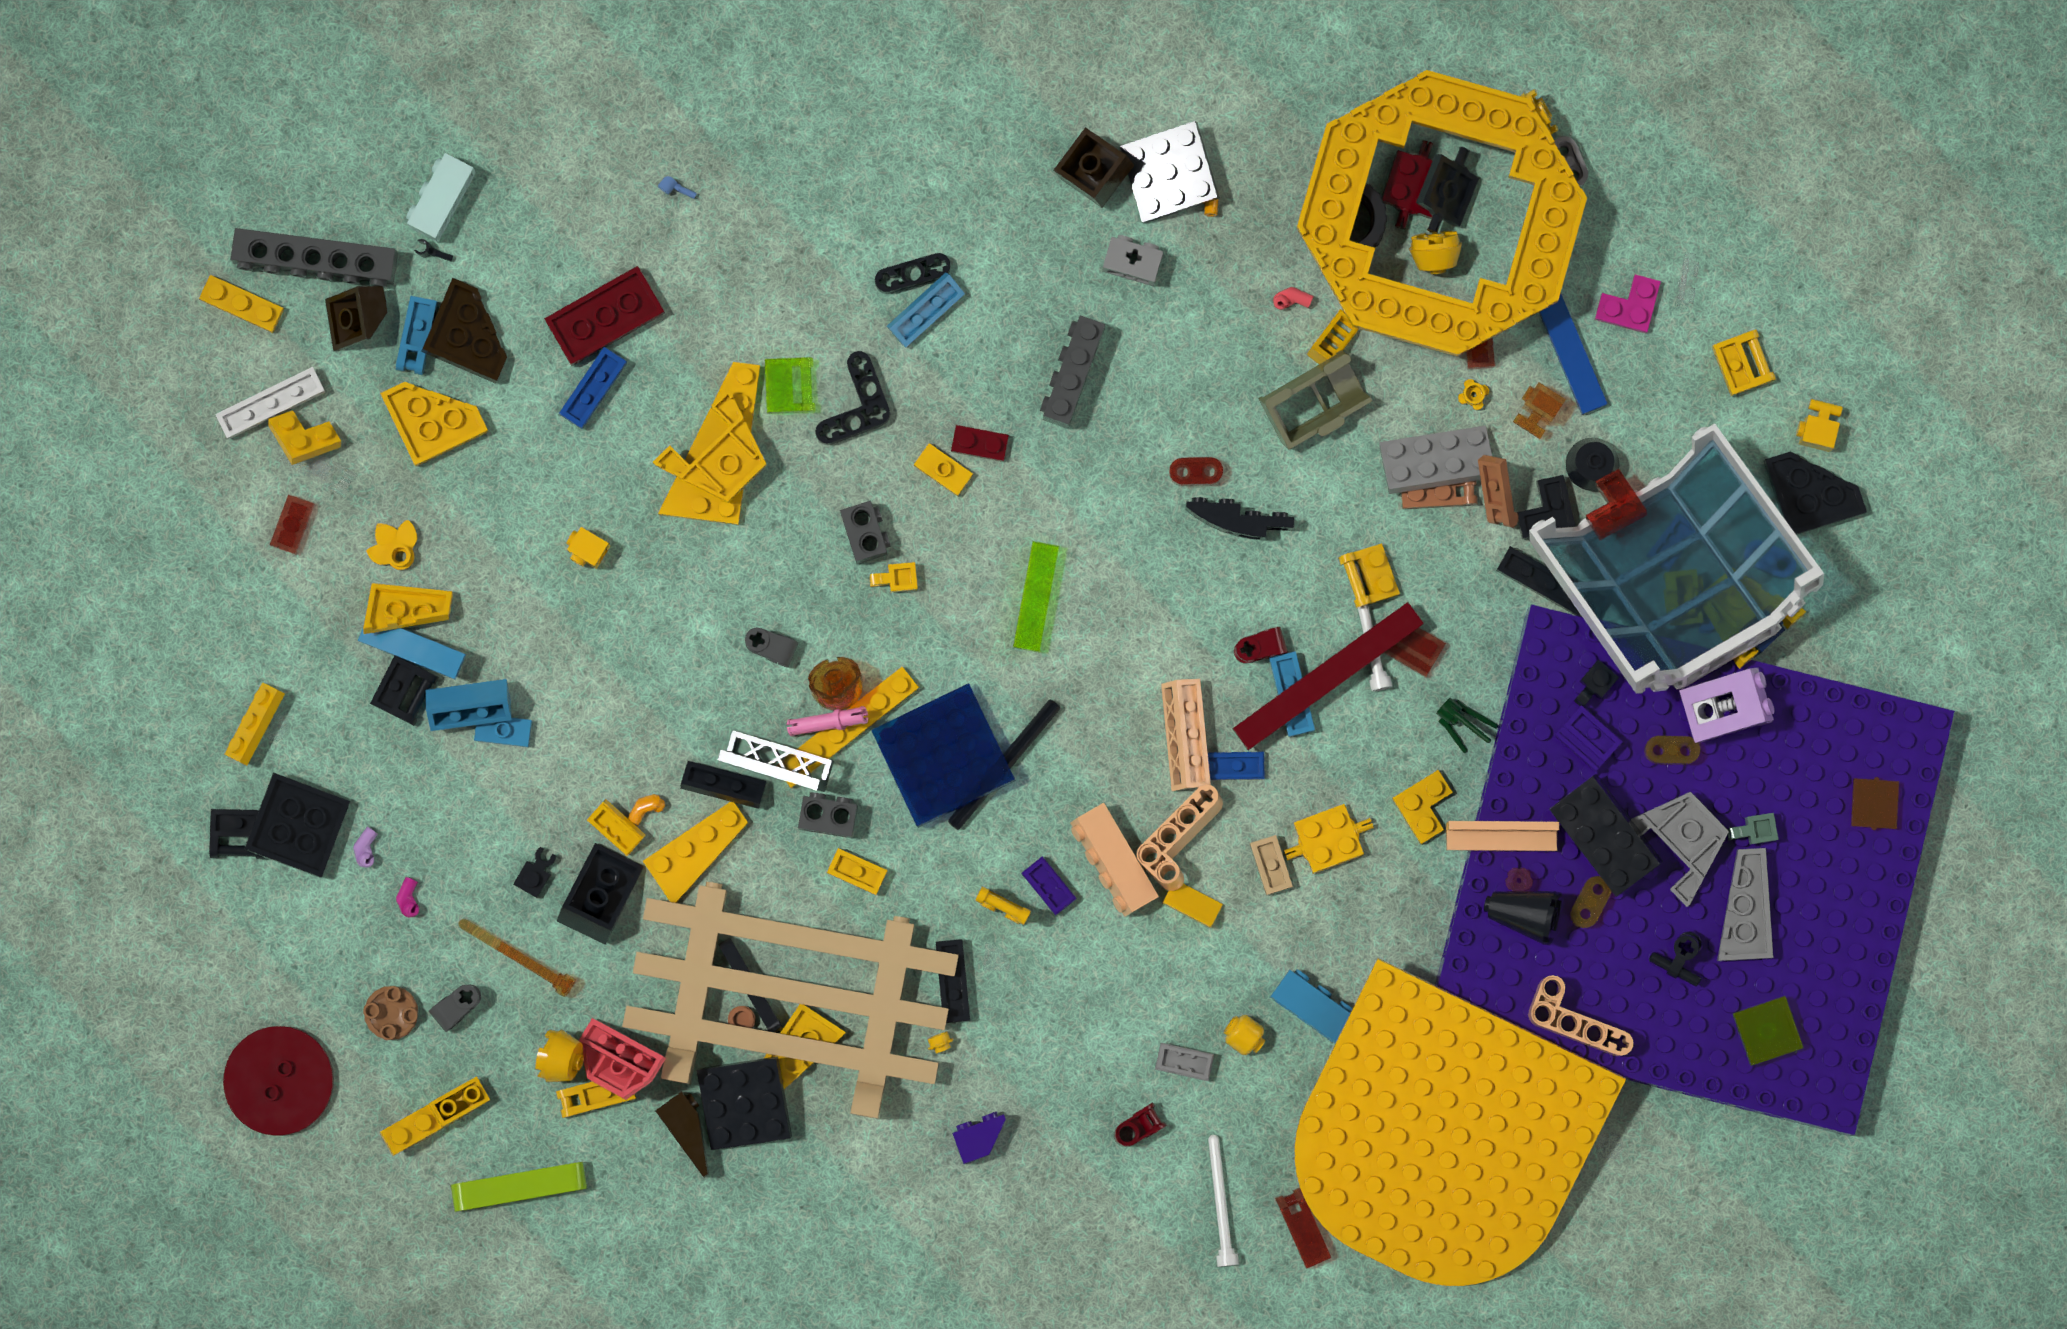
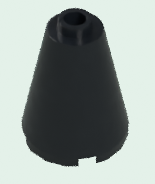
[1484,891,1562,946]

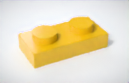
[827,848,888,896]

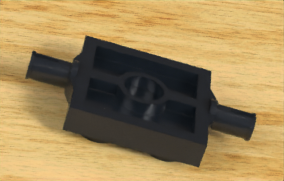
[1416,147,1479,234]

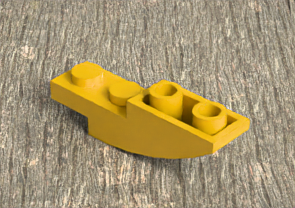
[380,1076,490,1156]

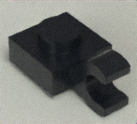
[1574,659,1619,706]

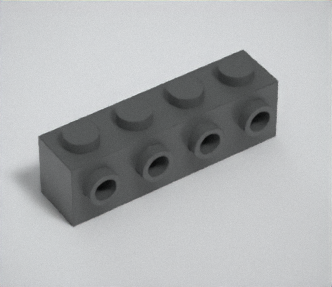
[1040,315,1105,429]

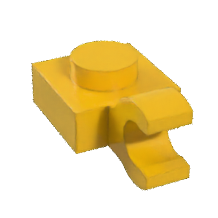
[869,562,918,593]

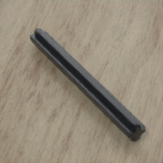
[948,699,1060,830]

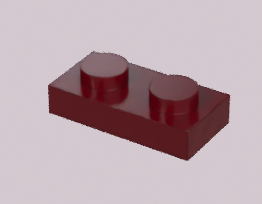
[951,425,1009,462]

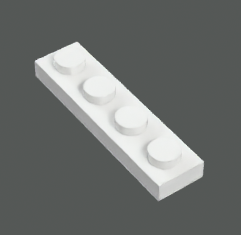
[215,367,325,440]

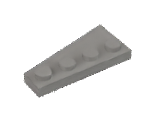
[1717,848,1773,961]

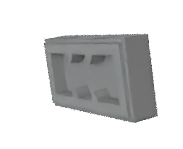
[1155,1043,1214,1081]

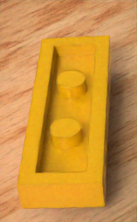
[199,275,284,333]
[224,682,285,766]

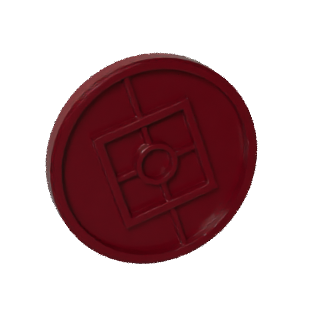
[223,1026,334,1136]

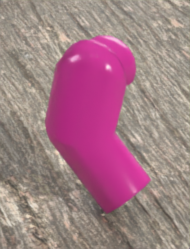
[396,877,419,918]

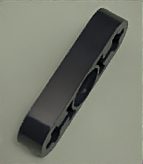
[875,253,951,294]

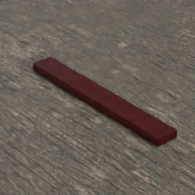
[1232,602,1424,751]

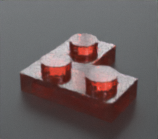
[1586,469,1647,540]

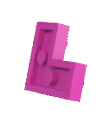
[1594,274,1661,334]

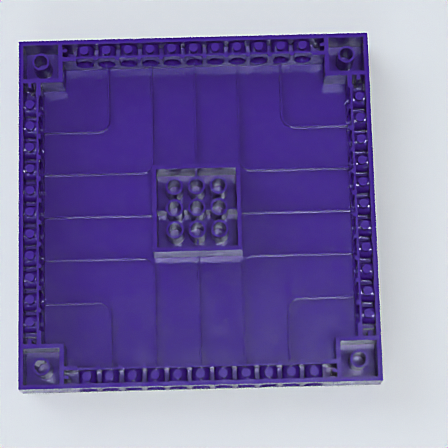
[1435,604,1955,1136]

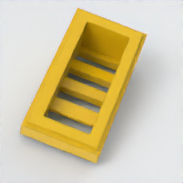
[1307,309,1359,364]

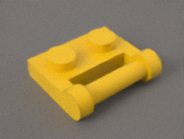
[1712,329,1776,396]
[1338,543,1400,608]
[975,886,1031,925]

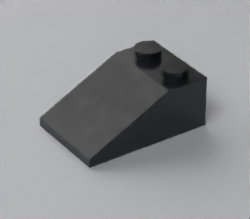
[557,843,644,945]

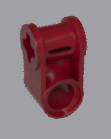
[1234,626,1288,664]
[1114,1102,1167,1147]

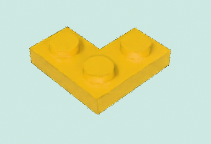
[268,410,341,465]
[1392,770,1453,845]

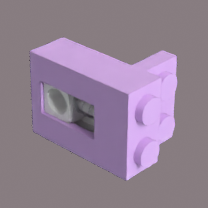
[1679,668,1774,743]

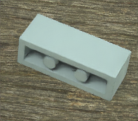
[406,153,476,242]

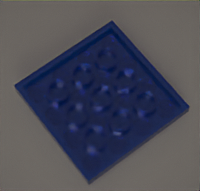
[871,683,1016,828]

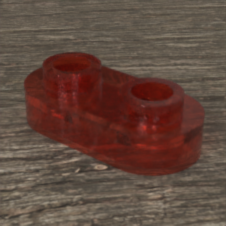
[1169,457,1223,486]

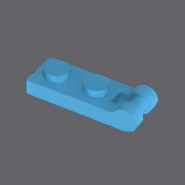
[396,296,438,375]

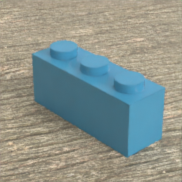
[426,679,512,731]
[1270,969,1352,1044]

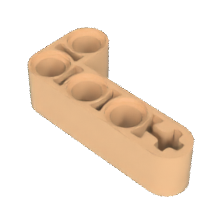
[1137,784,1223,891]
[1528,975,1633,1056]

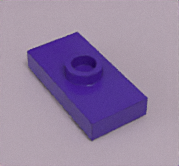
[1021,856,1077,916]

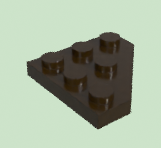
[421,278,507,384]

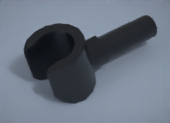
[414,239,453,262]

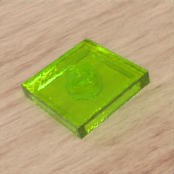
[1732,996,1803,1066]

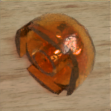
[808,657,863,711]

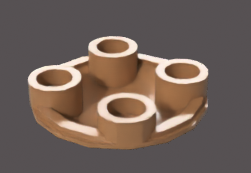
[363,986,418,1040]

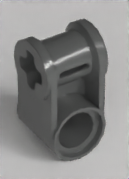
[745,627,798,668]
[428,984,481,1032]

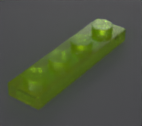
[1013,541,1059,653]

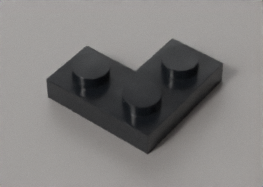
[1517,475,1576,540]

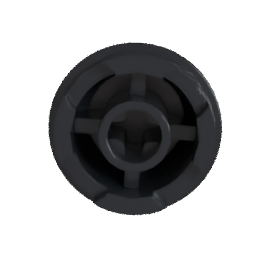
[1566,438,1619,491]

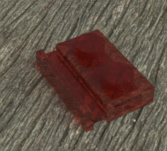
[1384,628,1446,678]

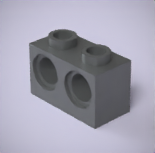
[840,500,891,564]
[798,792,858,838]

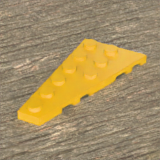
[658,362,760,525]

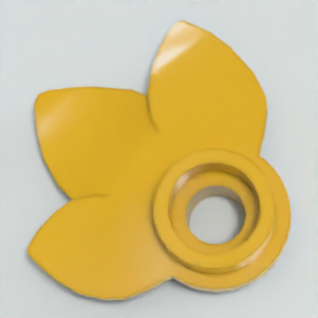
[366,520,417,570]

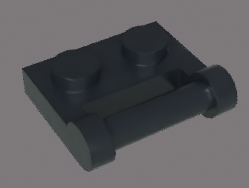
[370,655,439,726]
[209,809,265,859]

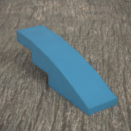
[358,628,466,680]

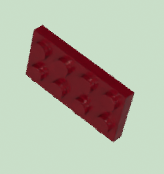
[544,266,665,366]

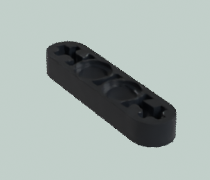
[718,938,783,1033]

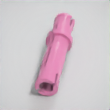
[787,706,868,737]

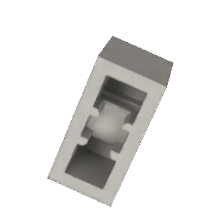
[1102,235,1163,286]

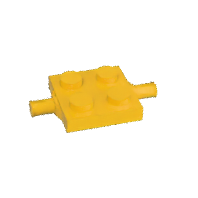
[1283,804,1374,874]

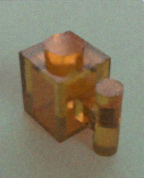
[1513,382,1566,439]

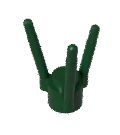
[1436,697,1498,753]

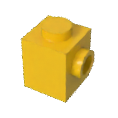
[566,527,611,569]

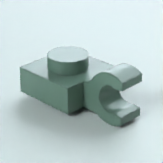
[1727,813,1778,845]

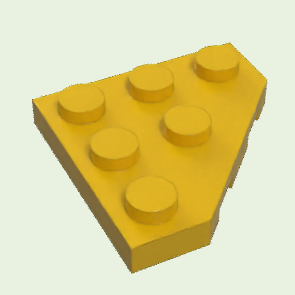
[380,382,489,467]

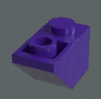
[952,1111,1006,1164]

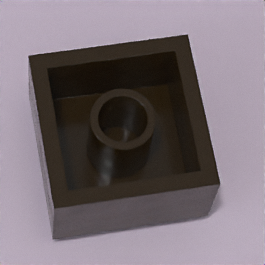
[1053,127,1134,208]

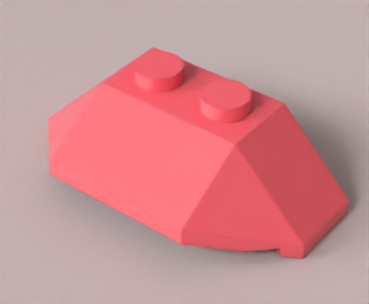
[578,1018,666,1100]

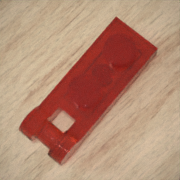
[1275,1187,1331,1269]

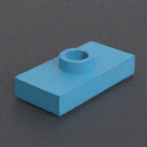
[474,718,532,748]

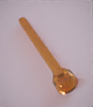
[458,919,576,998]

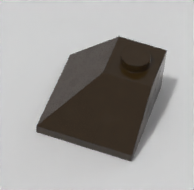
[325,286,387,352]

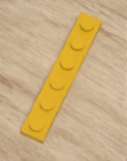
[776,667,919,789]

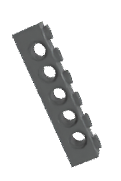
[230,228,398,288]

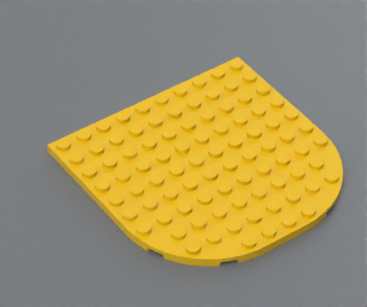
[1295,958,1626,1286]

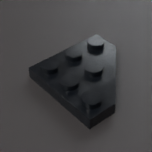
[1764,451,1867,535]

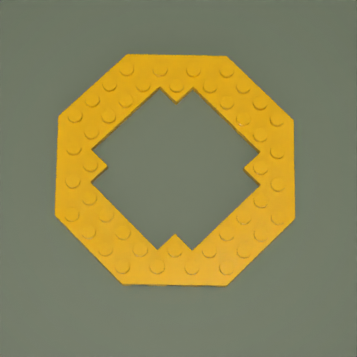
[1297,70,1587,357]

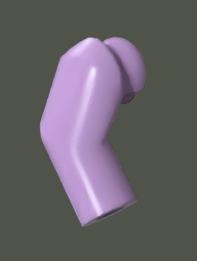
[353,826,378,868]

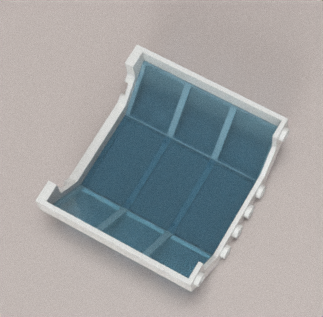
[1529,424,1824,694]

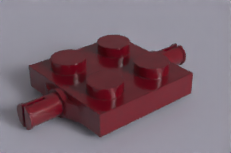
[1382,140,1433,230]

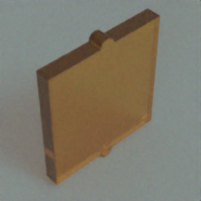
[1851,777,1899,831]

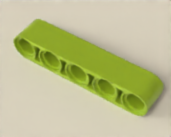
[450,1162,587,1212]

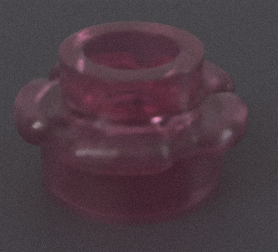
[1505,868,1533,891]

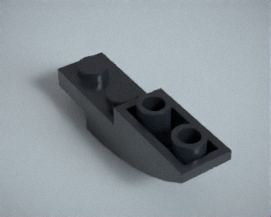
[1185,497,1294,541]

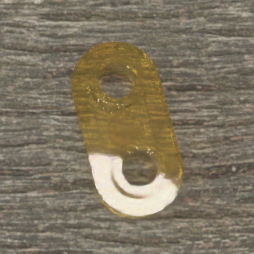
[1644,736,1700,765]
[1570,876,1611,928]

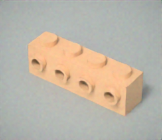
[1070,803,1159,917]

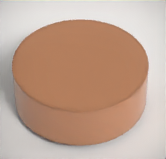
[728,1006,755,1028]

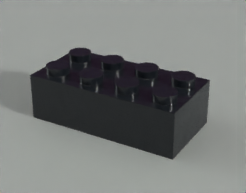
[1549,774,1663,897]

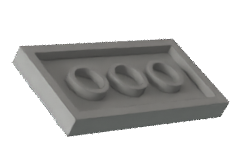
[1379,426,1492,494]

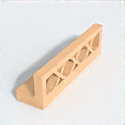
[1161,679,1211,791]
[1446,821,1559,851]

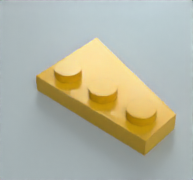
[363,583,453,634]

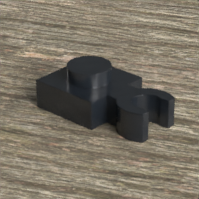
[513,847,556,898]

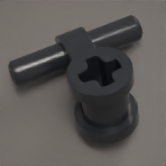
[1649,931,1702,987]

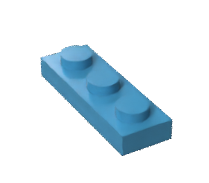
[886,272,965,348]
[1269,651,1315,737]

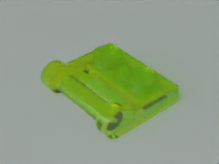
[765,357,816,414]

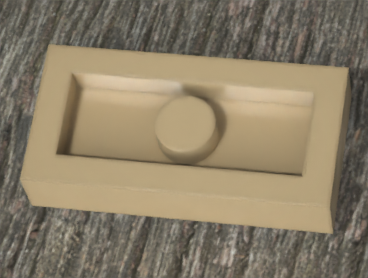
[1250,835,1293,895]

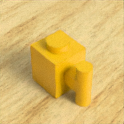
[1796,399,1843,452]

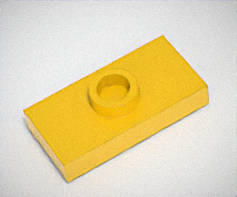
[914,443,973,497]
[587,799,646,856]

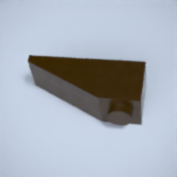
[655,1091,709,1178]

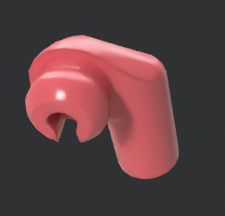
[1273,287,1314,310]

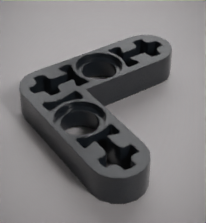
[815,351,890,445]

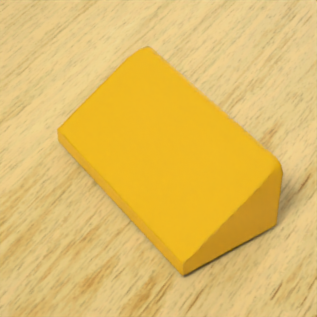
[1162,884,1223,928]

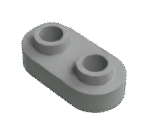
[1554,136,1588,187]

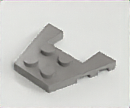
[1631,791,1729,907]

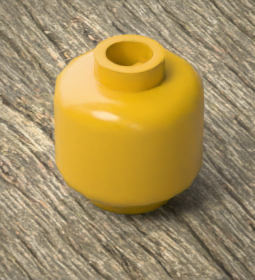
[1223,1015,1265,1055]

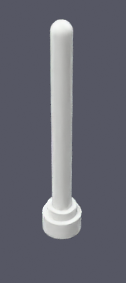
[1355,564,1393,692]
[1208,1135,1239,1267]

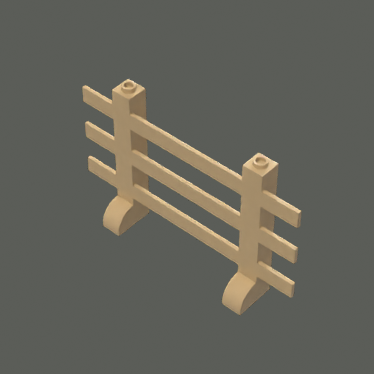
[622,882,958,1119]

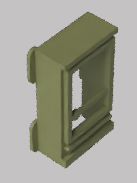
[1258,350,1372,450]

